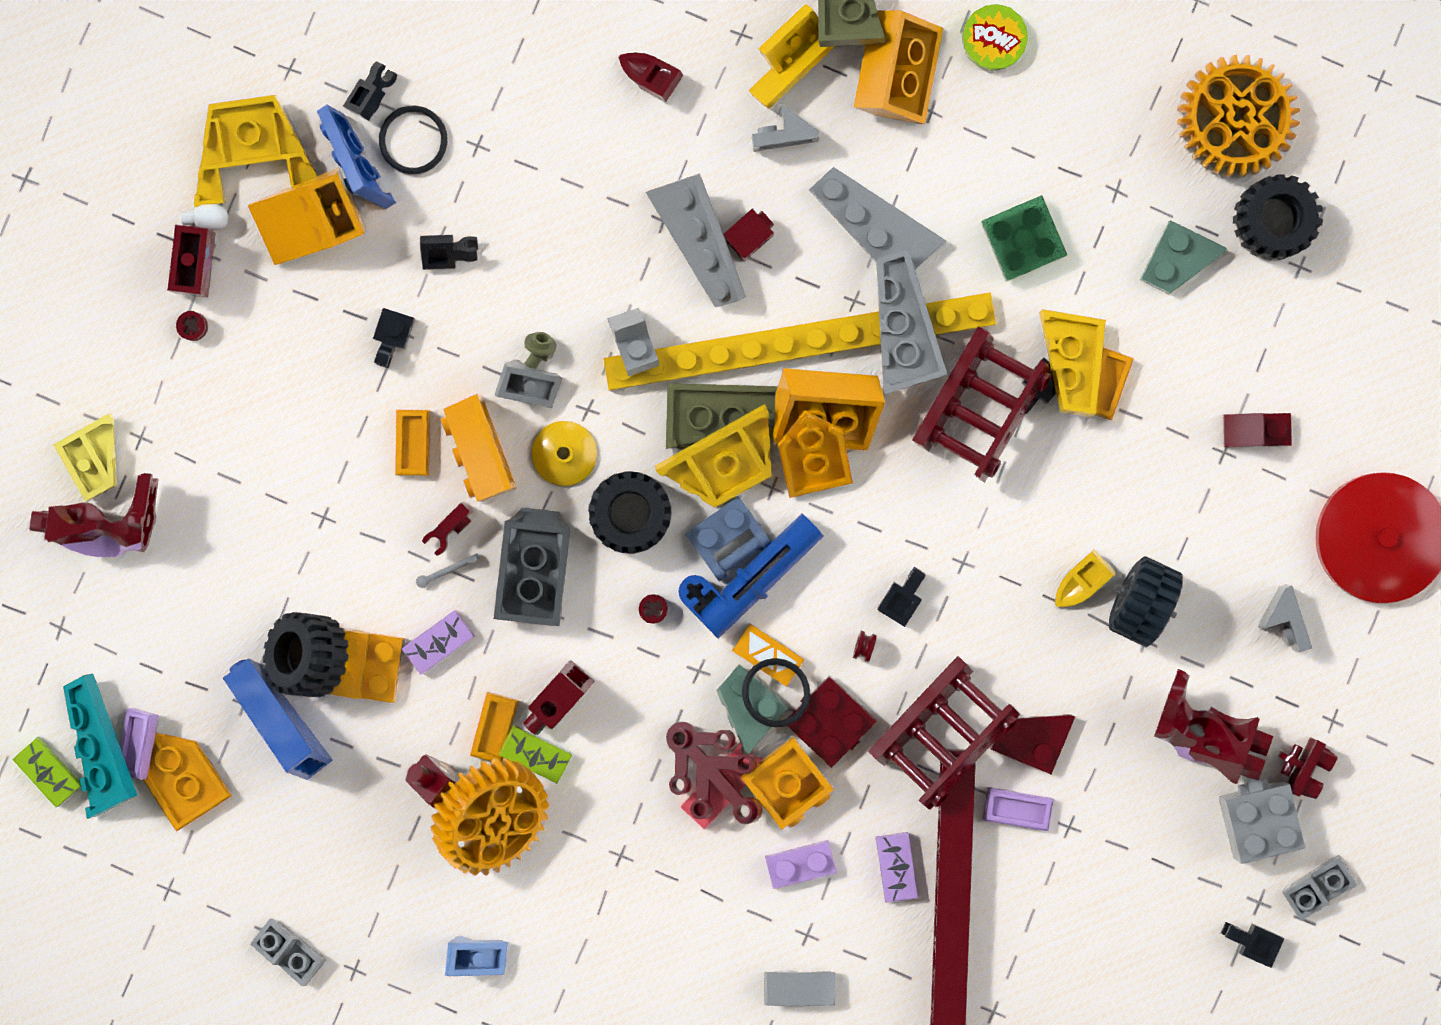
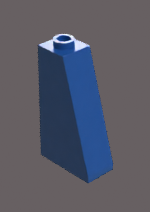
[223,658,333,780]

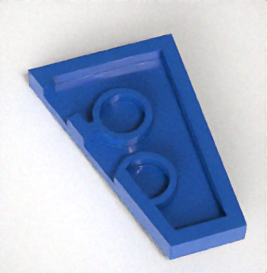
[317,105,396,209]

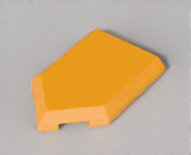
[778,411,853,498]
[142,732,232,832]

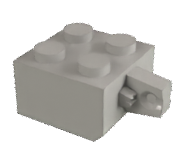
[1219,776,1305,864]

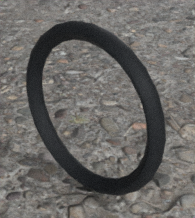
[379,105,448,174]
[742,658,811,728]

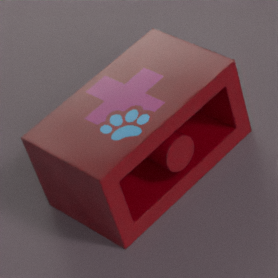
[167,225,216,298]

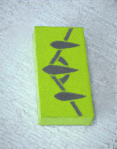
[498,725,572,784]
[12,737,81,808]

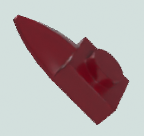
[618,52,684,102]

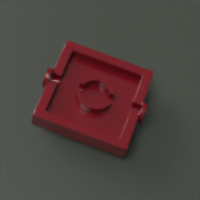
[787,675,877,768]

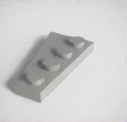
[809,167,946,270]
[645,173,746,308]
[876,248,948,395]

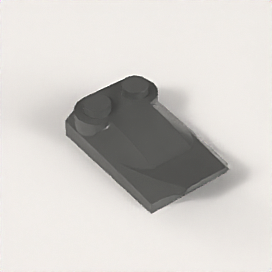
[493,508,571,627]

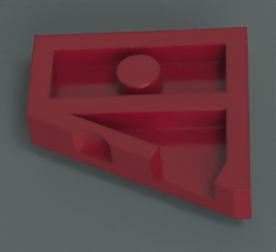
[990,714,1075,775]

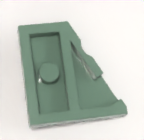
[1140,220,1227,294]
[716,664,788,754]

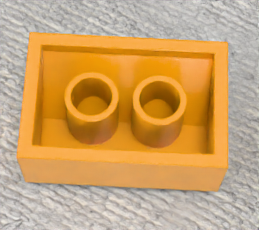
[854,10,943,124]
[773,368,885,451]
[441,394,517,502]

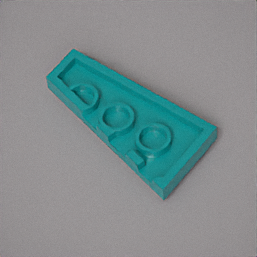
[63,673,138,819]

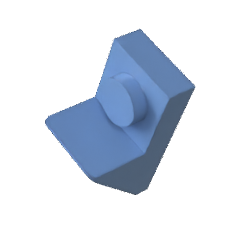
[445,936,508,977]

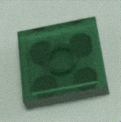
[981,195,1068,282]

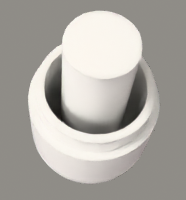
[181,204,228,231]

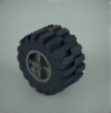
[1109,556,1183,648]

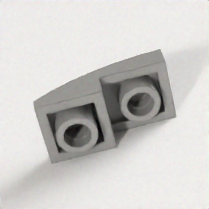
[1283,855,1357,921]
[250,918,326,986]
[764,971,835,1006]

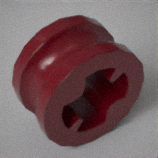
[176,311,208,341]
[638,594,668,624]
[852,630,877,663]

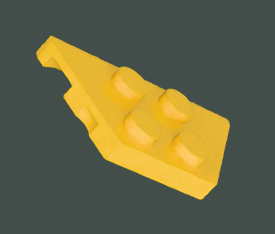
[655,404,772,508]

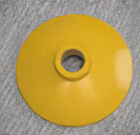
[532,421,597,486]

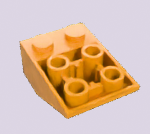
[248,167,366,265]

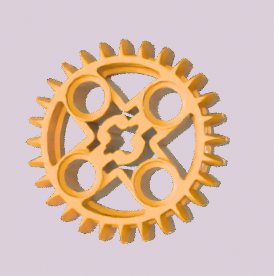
[1177,55,1300,177]
[430,758,549,876]

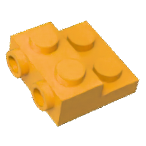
[329,628,404,703]
[741,737,834,830]

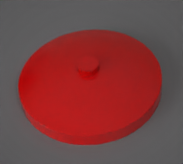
[1315,472,1441,603]

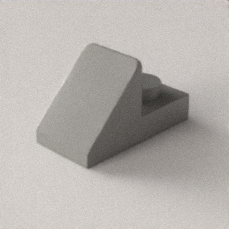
[752,103,819,151]
[607,308,659,376]
[494,359,562,408]
[1258,584,1312,652]

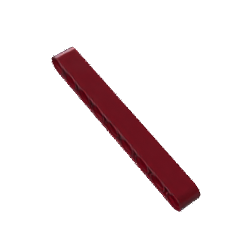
[930,749,976,1025]

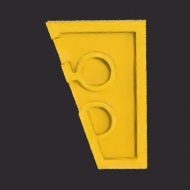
[1039,309,1106,417]

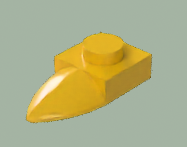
[1055,549,1116,607]

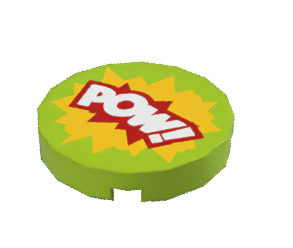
[962,4,1028,71]

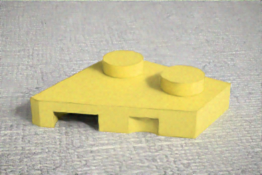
[53,414,117,502]

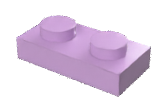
[765,840,836,889]

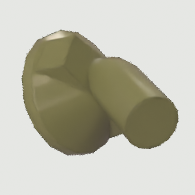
[524,332,557,369]

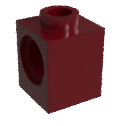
[723,208,774,262]

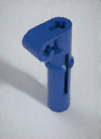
[678,513,824,639]

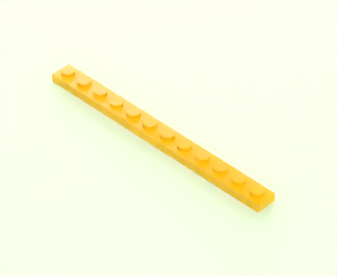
[603,292,996,391]

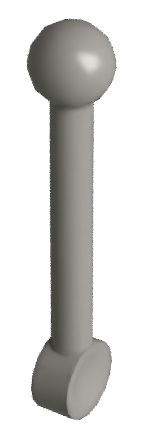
[416,553,480,588]

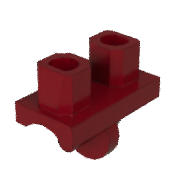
[1277,737,1338,799]

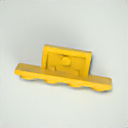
[749,3,835,109]

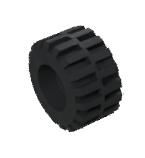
[1233,174,1323,260]
[588,471,672,554]
[263,612,349,698]

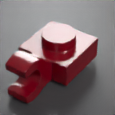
[422,502,473,556]

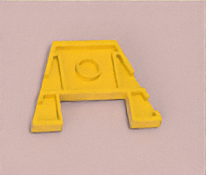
[194,95,318,207]

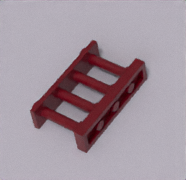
[912,326,1051,483]
[868,656,1020,810]

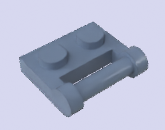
[685,496,771,582]

